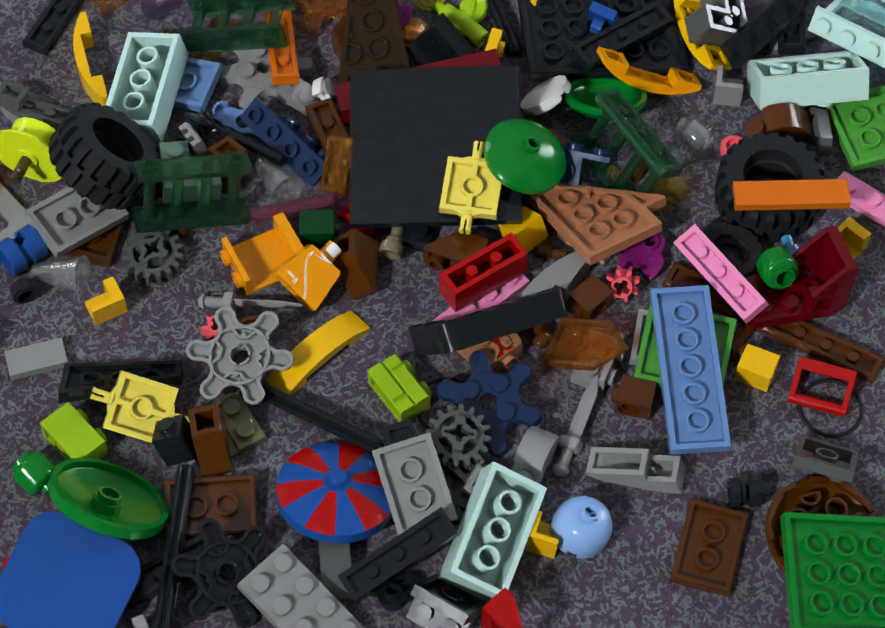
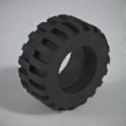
[49,103,161,210]
[714,132,826,242]

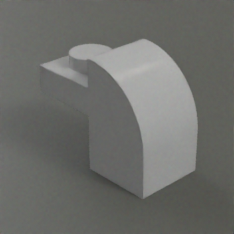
[512,426,560,484]

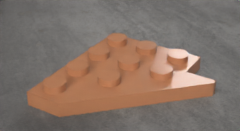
[528,183,666,266]

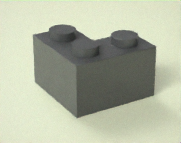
[685,0,748,46]

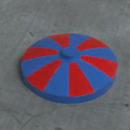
[276,442,392,544]

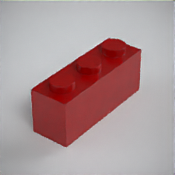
[439,233,528,312]

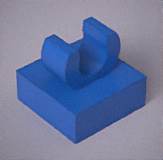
[588,1,618,34]

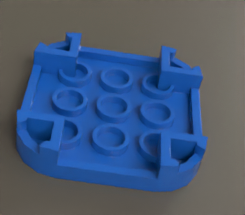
[0,511,141,628]

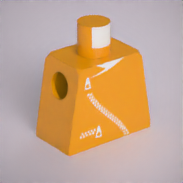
[270,240,342,311]

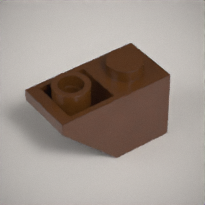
[332,228,379,300]
[423,231,489,271]
[188,403,233,477]

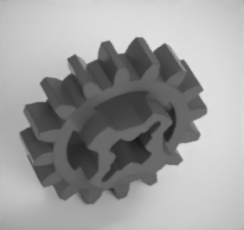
[122,226,185,285]
[426,404,491,470]

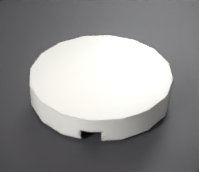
[520,75,572,116]

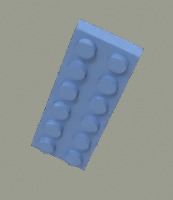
[650,285,731,455]

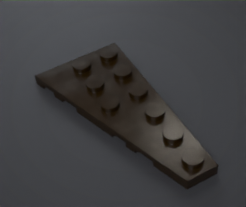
[336,0,409,113]

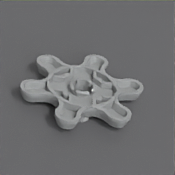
[217,36,316,109]
[186,306,294,405]

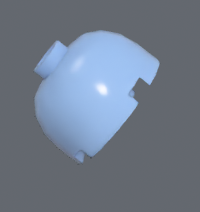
[550,496,613,559]

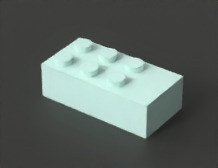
[106,32,189,144]
[747,51,870,110]
[438,461,547,602]

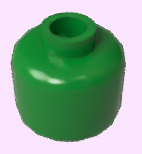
[756,247,799,290]
[12,451,56,496]

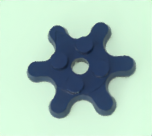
[436,350,543,457]

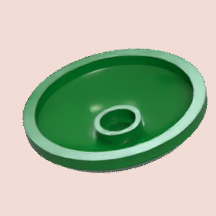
[564,77,647,122]
[484,119,566,195]

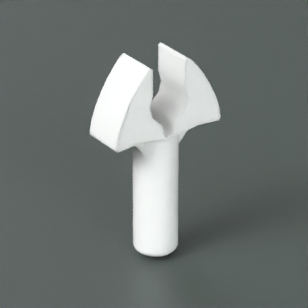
[312,76,336,101]

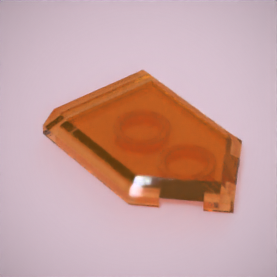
[541,317,629,371]

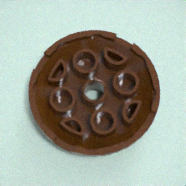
[765,476,875,574]

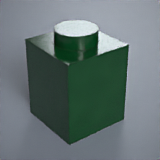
[299,210,340,248]

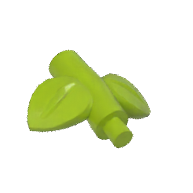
[433,0,490,48]

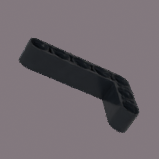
[409,287,568,356]

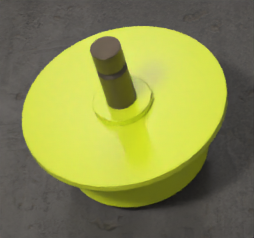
[0,117,62,185]

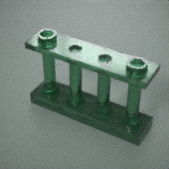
[176,0,297,53]
[569,90,684,213]
[132,153,253,233]

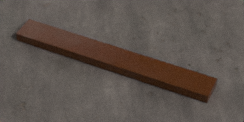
[662,261,885,384]

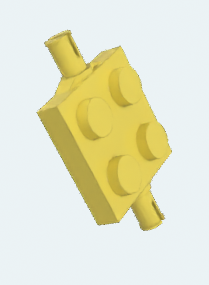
[439,141,502,234]
[90,370,190,443]

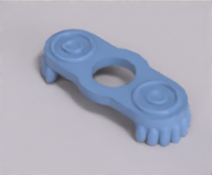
[212,101,259,138]

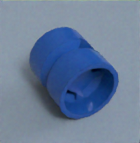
[0,224,49,277]

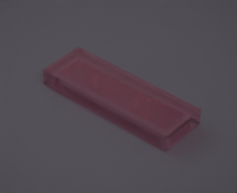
[249,193,335,224]

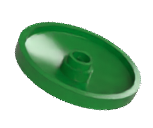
[48,458,169,539]

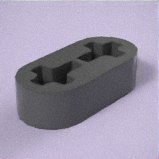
[807,107,833,156]

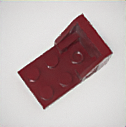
[745,226,859,330]

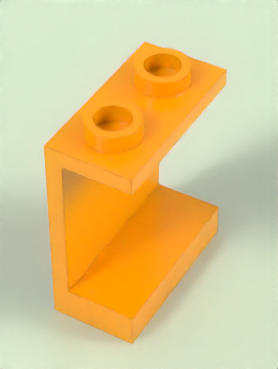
[219,212,303,295]

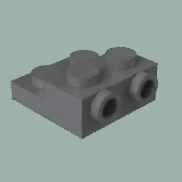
[792,435,859,483]

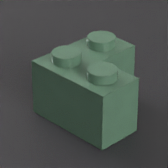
[159,141,222,208]

